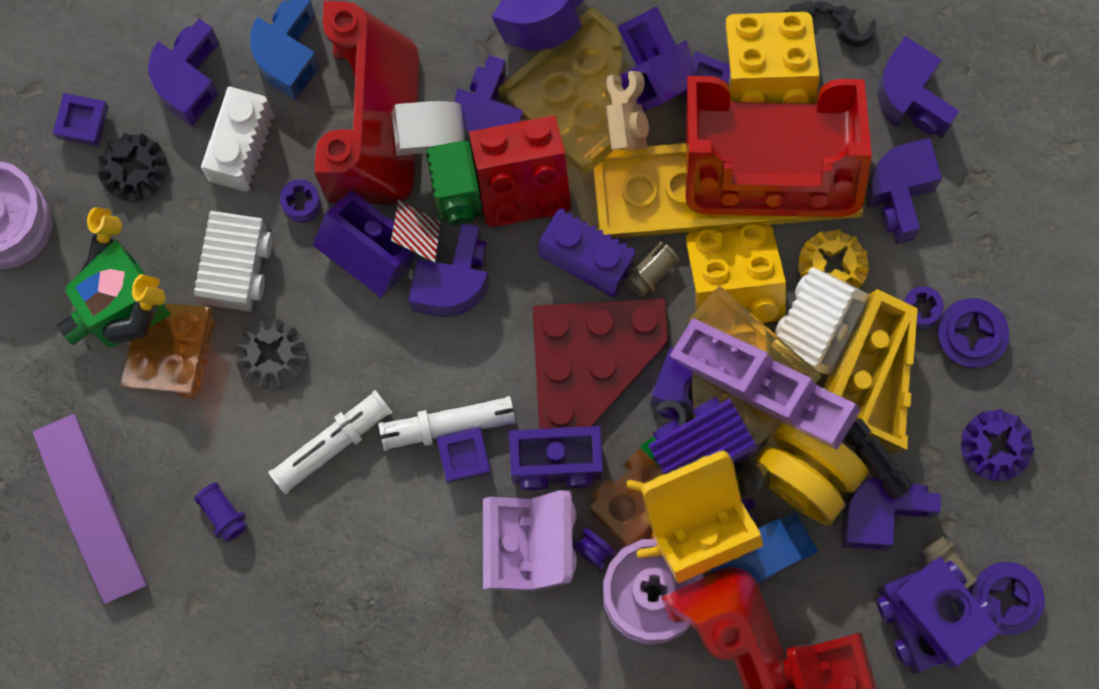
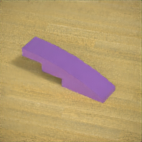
[670,318,860,450]
[33,413,147,604]

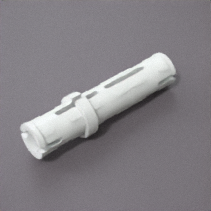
[268,390,393,495]
[378,396,516,451]

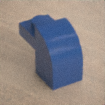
[250,0,320,101]
[711,512,819,585]

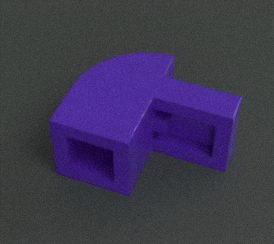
[491,0,583,50]
[617,6,693,112]
[148,18,220,127]
[878,36,959,138]
[455,55,524,146]
[866,138,942,244]
[409,223,489,317]
[841,477,941,550]

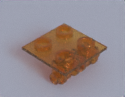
[120,303,216,399]

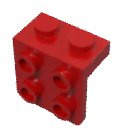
[469,115,571,227]
[783,633,877,689]

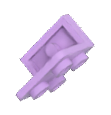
[483,490,577,591]

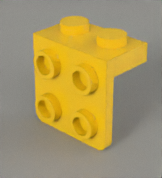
[726,12,820,104]
[686,224,786,328]
[641,451,764,584]

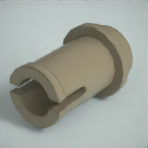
[624,242,680,298]
[921,535,977,589]

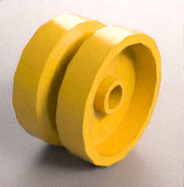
[751,422,869,526]

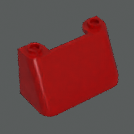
[314,1,420,204]
[685,76,872,217]
[661,566,795,689]

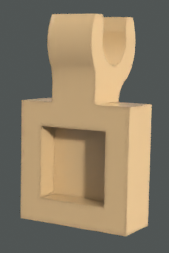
[606,71,649,151]

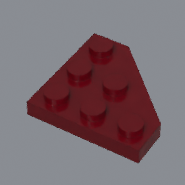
[532,298,668,429]

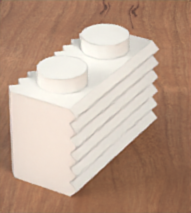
[201,87,275,192]
[194,211,273,312]
[772,267,871,376]

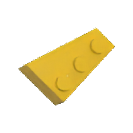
[823,289,918,455]

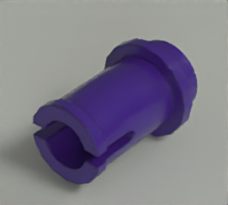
[194,482,248,542]

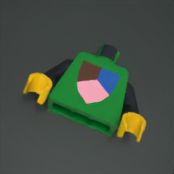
[57,207,171,348]

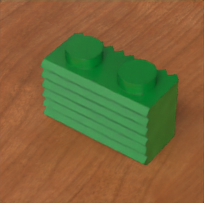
[425,140,482,226]

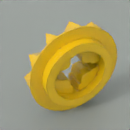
[798,229,869,289]

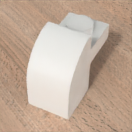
[391,101,465,159]

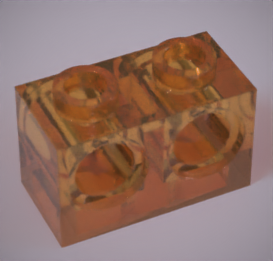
[590,448,663,547]

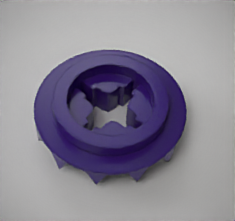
[937,298,1009,369]
[961,409,1035,481]
[971,562,1045,635]

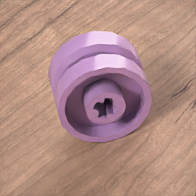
[0,161,53,270]
[602,539,703,645]

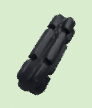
[844,417,912,499]

